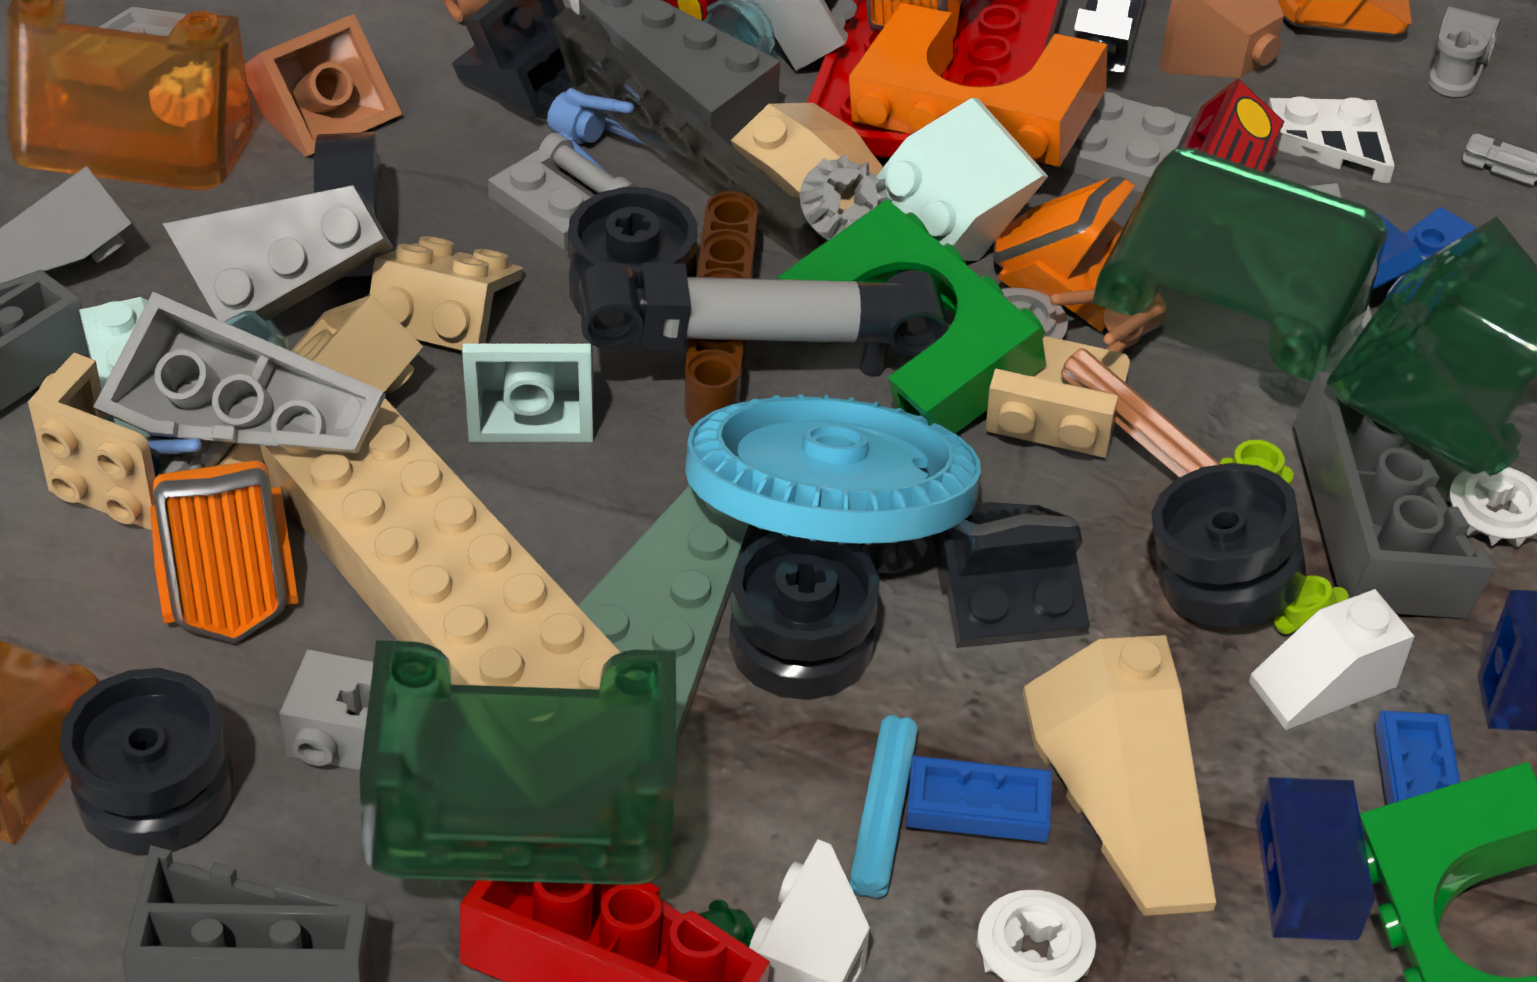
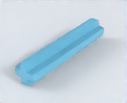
[850,714,918,899]

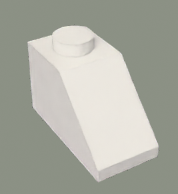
[1249,589,1414,730]

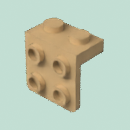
[369,236,523,350]
[986,336,1130,458]
[28,353,155,530]

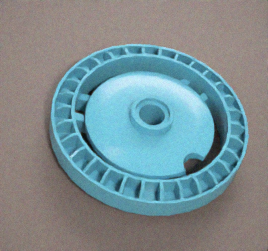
[685,394,981,545]

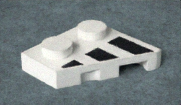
[1268,97,1395,183]

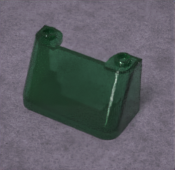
[1092,147,1387,382]
[1326,216,1537,476]
[359,640,676,885]

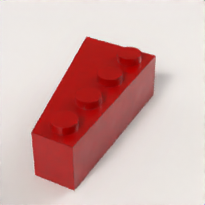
[460,805,770,982]

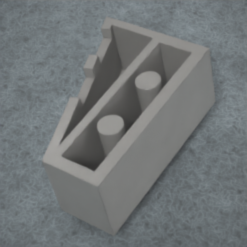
[749,0,858,71]
[163,185,393,332]

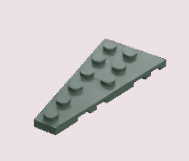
[458,485,753,797]

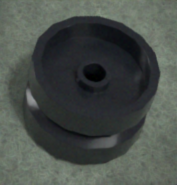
[568,187,698,314]
[1151,463,1307,628]
[729,532,880,700]
[60,668,233,855]

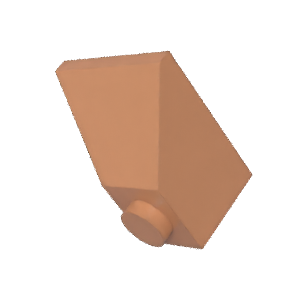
[1159,0,1284,78]
[240,14,402,157]

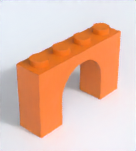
[849,3,1107,167]

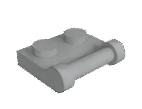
[488,132,637,251]

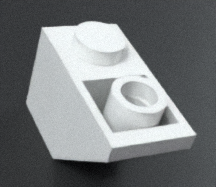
[749,839,870,982]

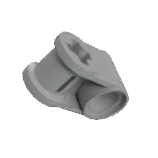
[1428,7,1501,97]

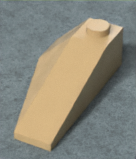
[1022,635,1216,916]

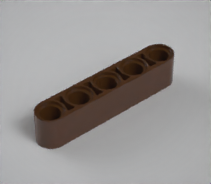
[684,191,758,426]

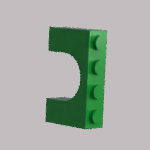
[777,199,1047,434]
[1353,761,1537,982]

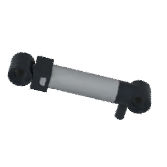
[578,262,948,376]

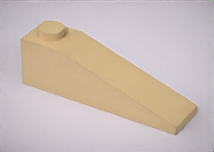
[731,102,888,240]
[216,295,423,466]

